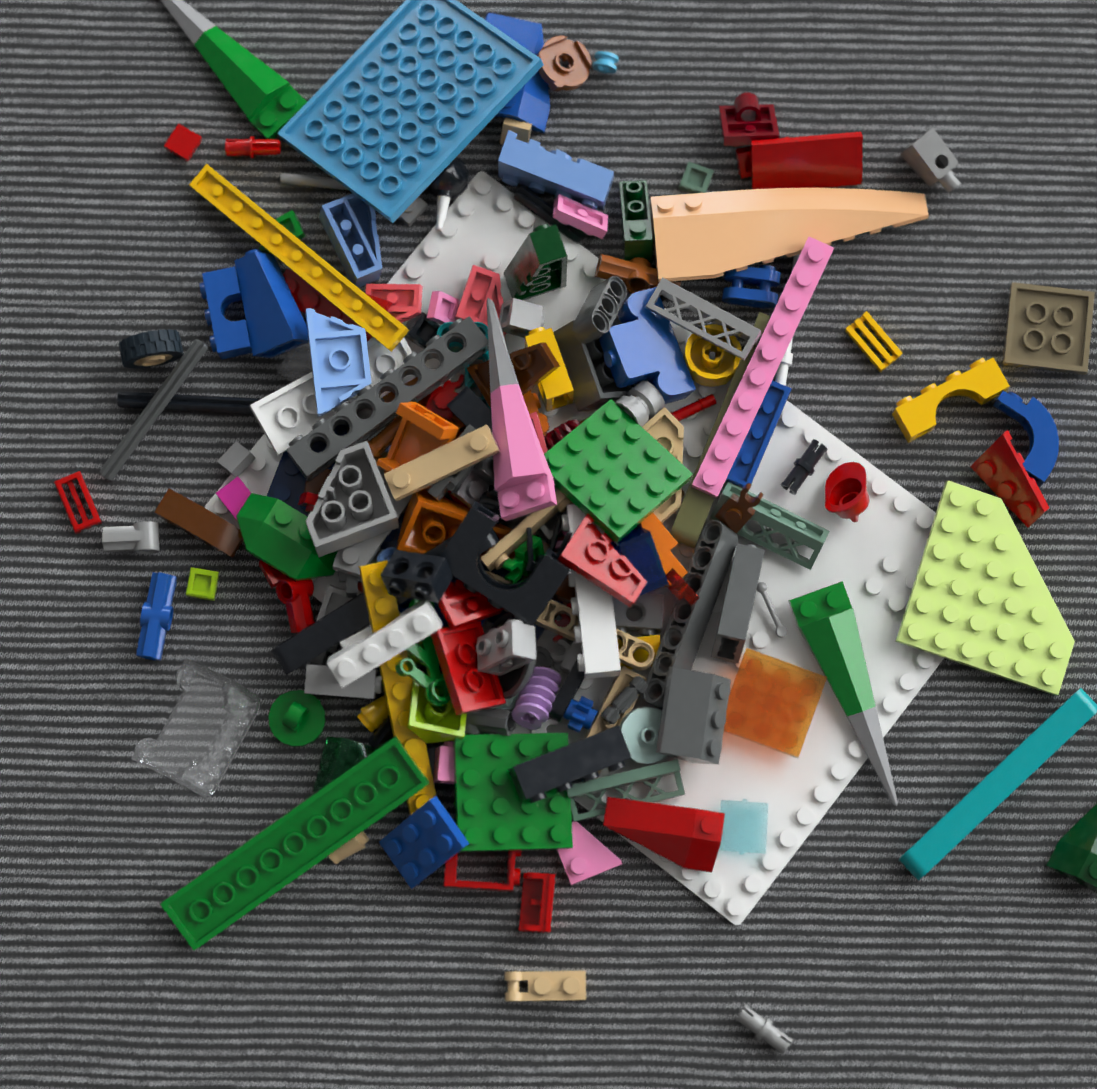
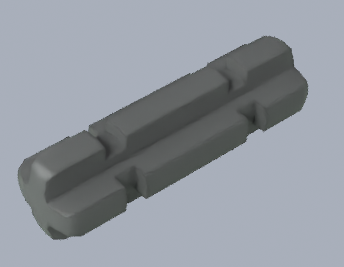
[601,676,648,725]

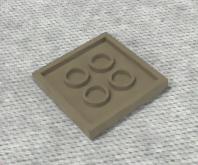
[1003,282,1095,375]

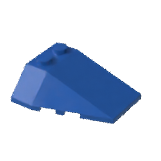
[484,13,550,133]

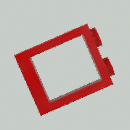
[444,850,522,892]

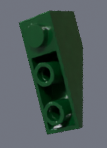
[619,180,653,263]

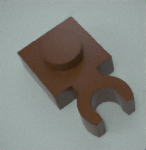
[715,483,763,534]

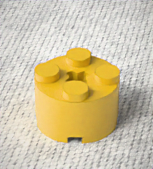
[684,324,741,387]

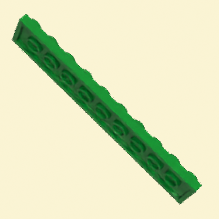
[160,736,430,951]

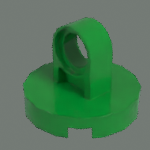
[269,690,326,747]

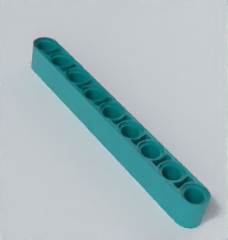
[898,688,1097,881]

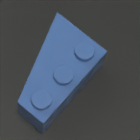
[319,193,382,288]

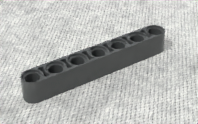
[643,520,738,710]

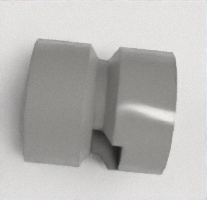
[615,381,665,427]

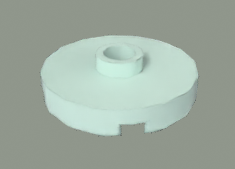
[619,707,667,764]

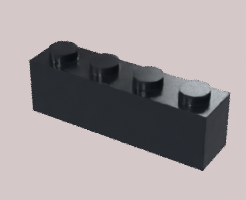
[508,725,632,804]

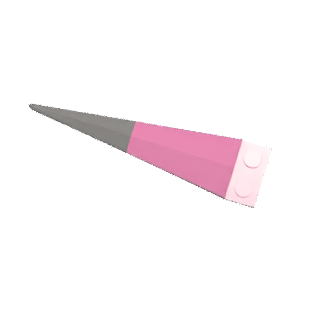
[487,298,557,521]

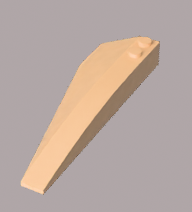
[651,188,929,283]

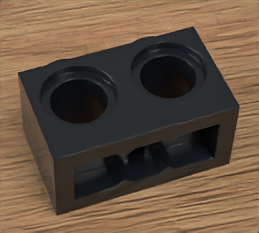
[380,550,453,603]

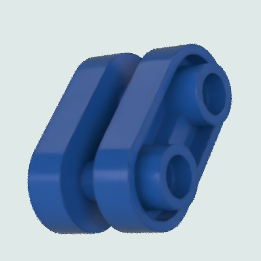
[722,265,781,309]

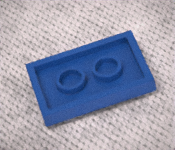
[379,796,469,889]

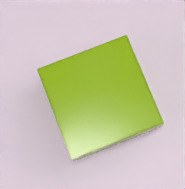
[186,567,220,601]

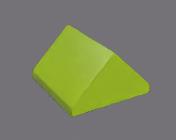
[407,675,467,743]

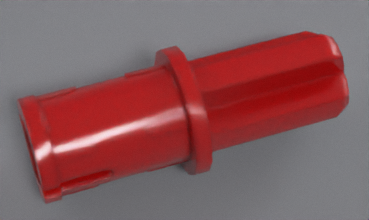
[225,136,281,158]

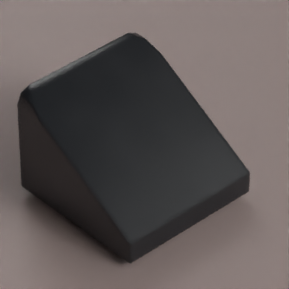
[405,312,440,349]

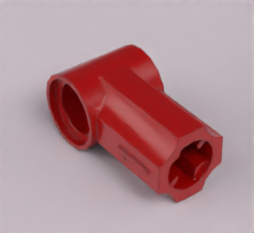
[276,577,314,633]

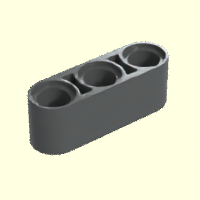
[572,276,627,344]

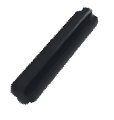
[514,186,585,243]

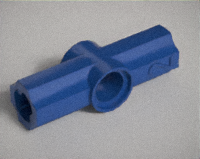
[136,572,177,661]

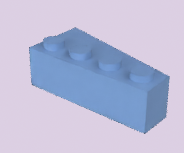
[498,130,614,210]

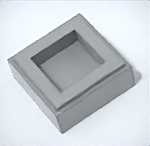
[217,441,256,477]

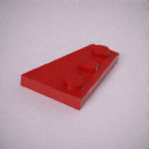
[970,430,1049,528]

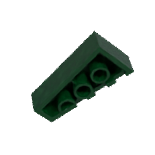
[503,224,567,301]

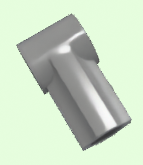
[102,521,160,554]

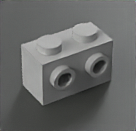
[476,620,536,676]

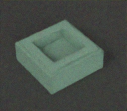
[679,161,714,194]

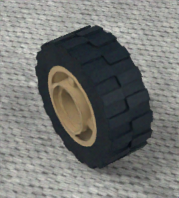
[118,329,184,369]

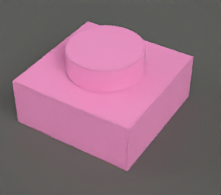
[427,291,459,325]

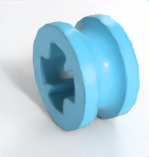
[592,51,619,74]

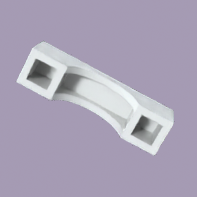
[327,601,442,688]

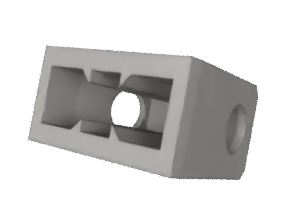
[900,128,961,193]

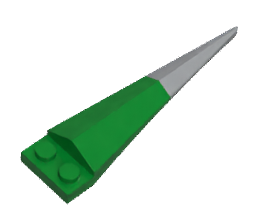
[161,0,307,139]
[788,581,898,806]

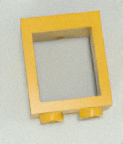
[525,327,574,412]

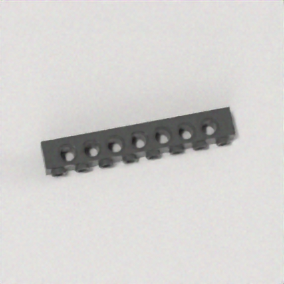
[287,316,489,482]

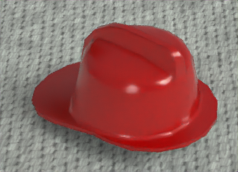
[825,462,870,523]

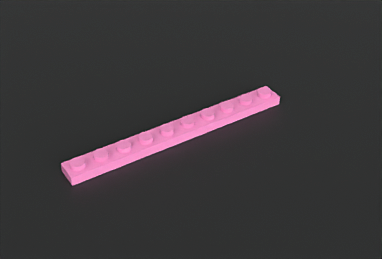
[691,237,834,498]

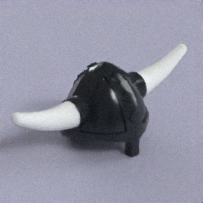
[427,157,470,230]

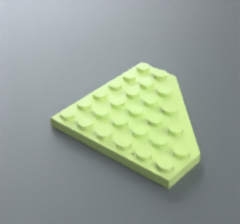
[896,480,1075,696]

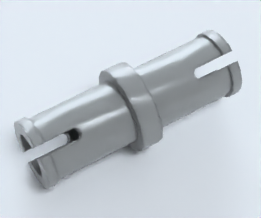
[735,1004,793,1054]

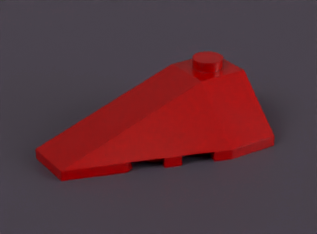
[603,797,725,873]

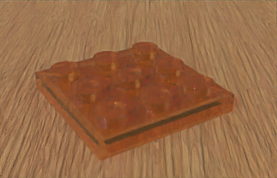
[724,648,827,758]

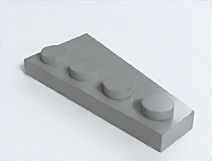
[332,466,412,578]

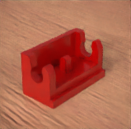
[519,872,555,934]

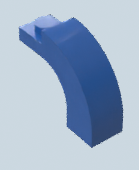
[993,391,1059,487]

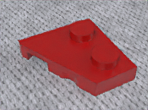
[438,579,503,630]

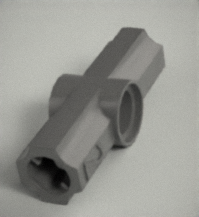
[465,708,516,736]

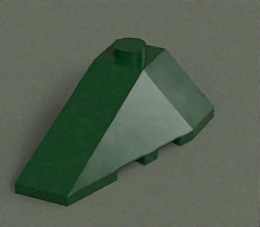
[1046,804,1097,893]

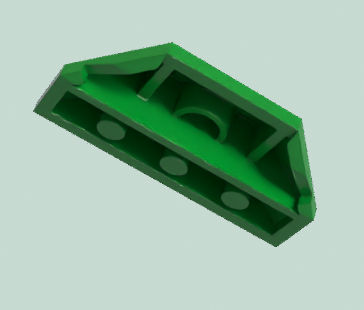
[236,493,338,581]

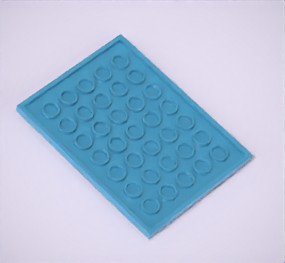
[277,0,544,223]

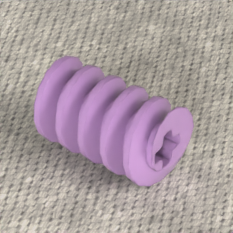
[512,667,562,730]

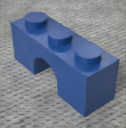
[199,266,252,359]

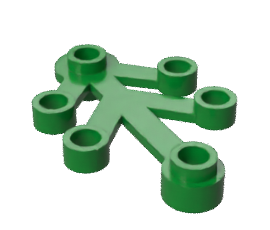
[395,599,451,706]

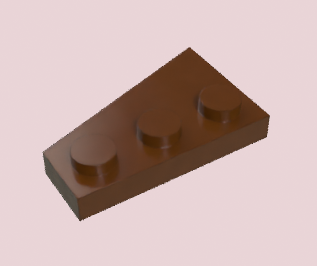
[466,343,560,408]

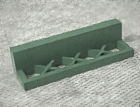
[709,481,830,570]
[567,759,685,822]

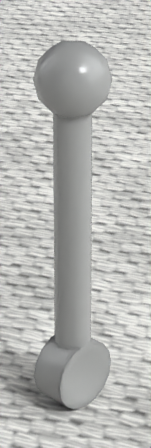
[757,582,787,637]

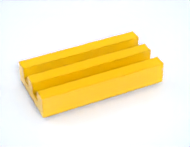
[845,311,903,372]

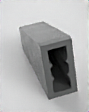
[711,543,765,664]

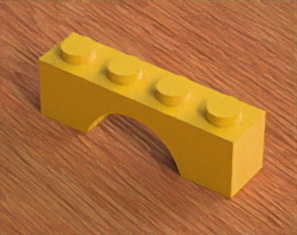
[892,357,1010,443]

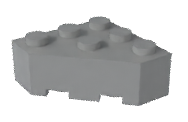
[306,441,399,557]

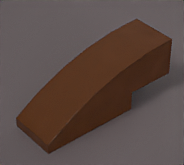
[154,488,243,558]

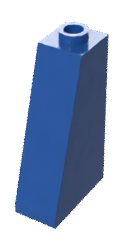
[235,249,309,358]

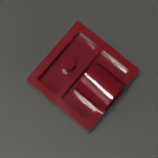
[719,92,780,147]

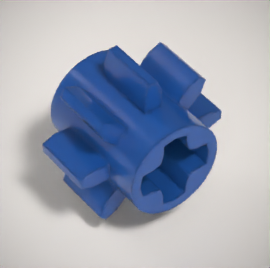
[563,696,598,733]

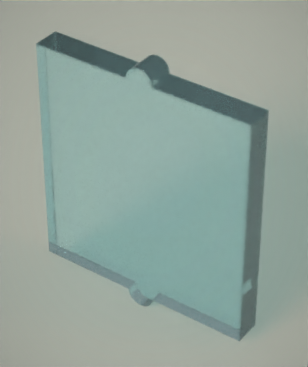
[719,799,768,855]

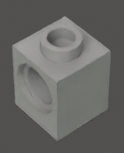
[499,298,544,338]

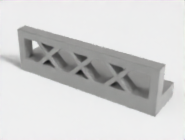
[646,277,762,361]

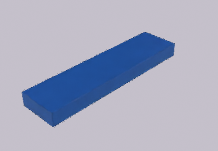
[725,380,792,488]

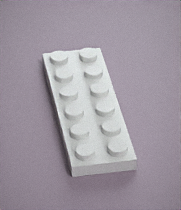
[249,338,416,456]

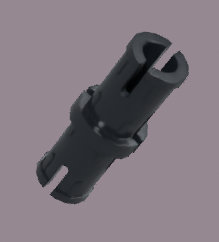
[781,439,828,495]

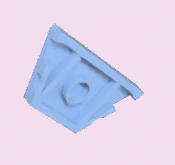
[306,308,372,417]

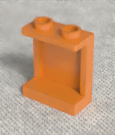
[376,402,459,492]

